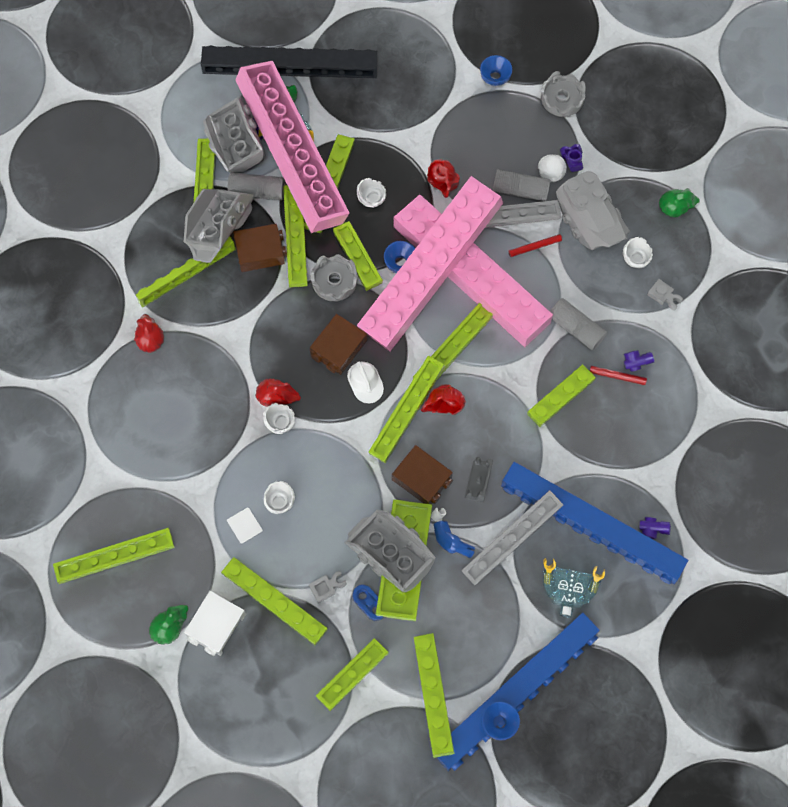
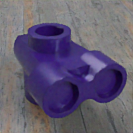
[560,144,583,172]
[623,350,654,372]
[639,517,671,539]

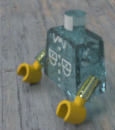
[543,558,605,618]

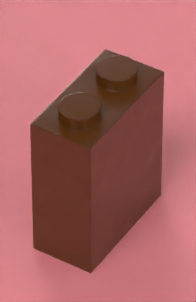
[233,224,287,272]
[310,313,367,375]
[392,445,453,504]

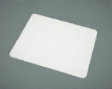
[227,507,263,544]

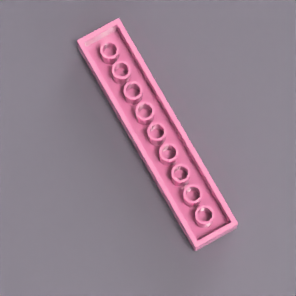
[235,61,349,233]
[357,176,503,352]
[394,195,553,347]

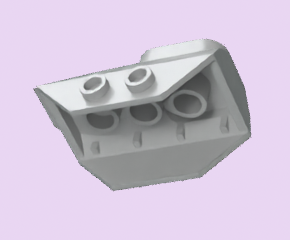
[203,95,265,173]
[556,171,630,250]
[183,189,254,263]
[345,509,436,592]

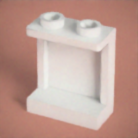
[184,591,246,656]

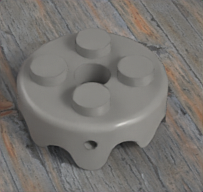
[541,71,586,117]
[311,254,358,301]

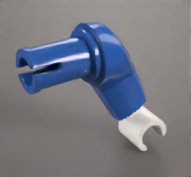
[431,508,475,558]

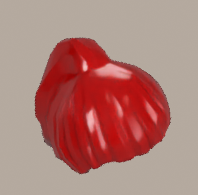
[427,159,460,198]
[134,314,164,353]
[255,378,301,407]
[421,384,466,415]

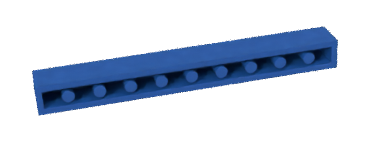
[501,462,689,584]
[432,613,600,772]

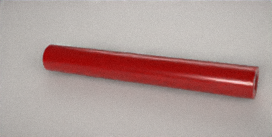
[508,234,562,257]
[590,366,647,385]

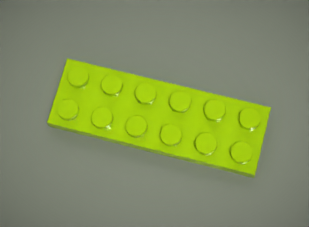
[376,499,432,621]

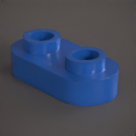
[353,585,384,621]

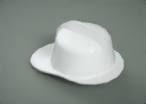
[347,361,384,404]

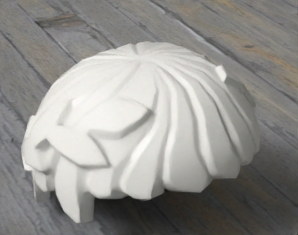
[538,155,567,182]
[357,178,386,208]
[623,237,653,268]
[264,403,295,434]
[264,481,295,514]

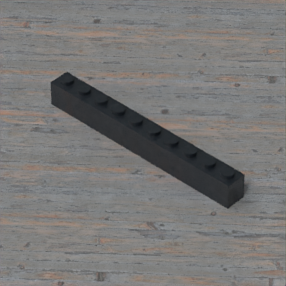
[201,45,378,78]

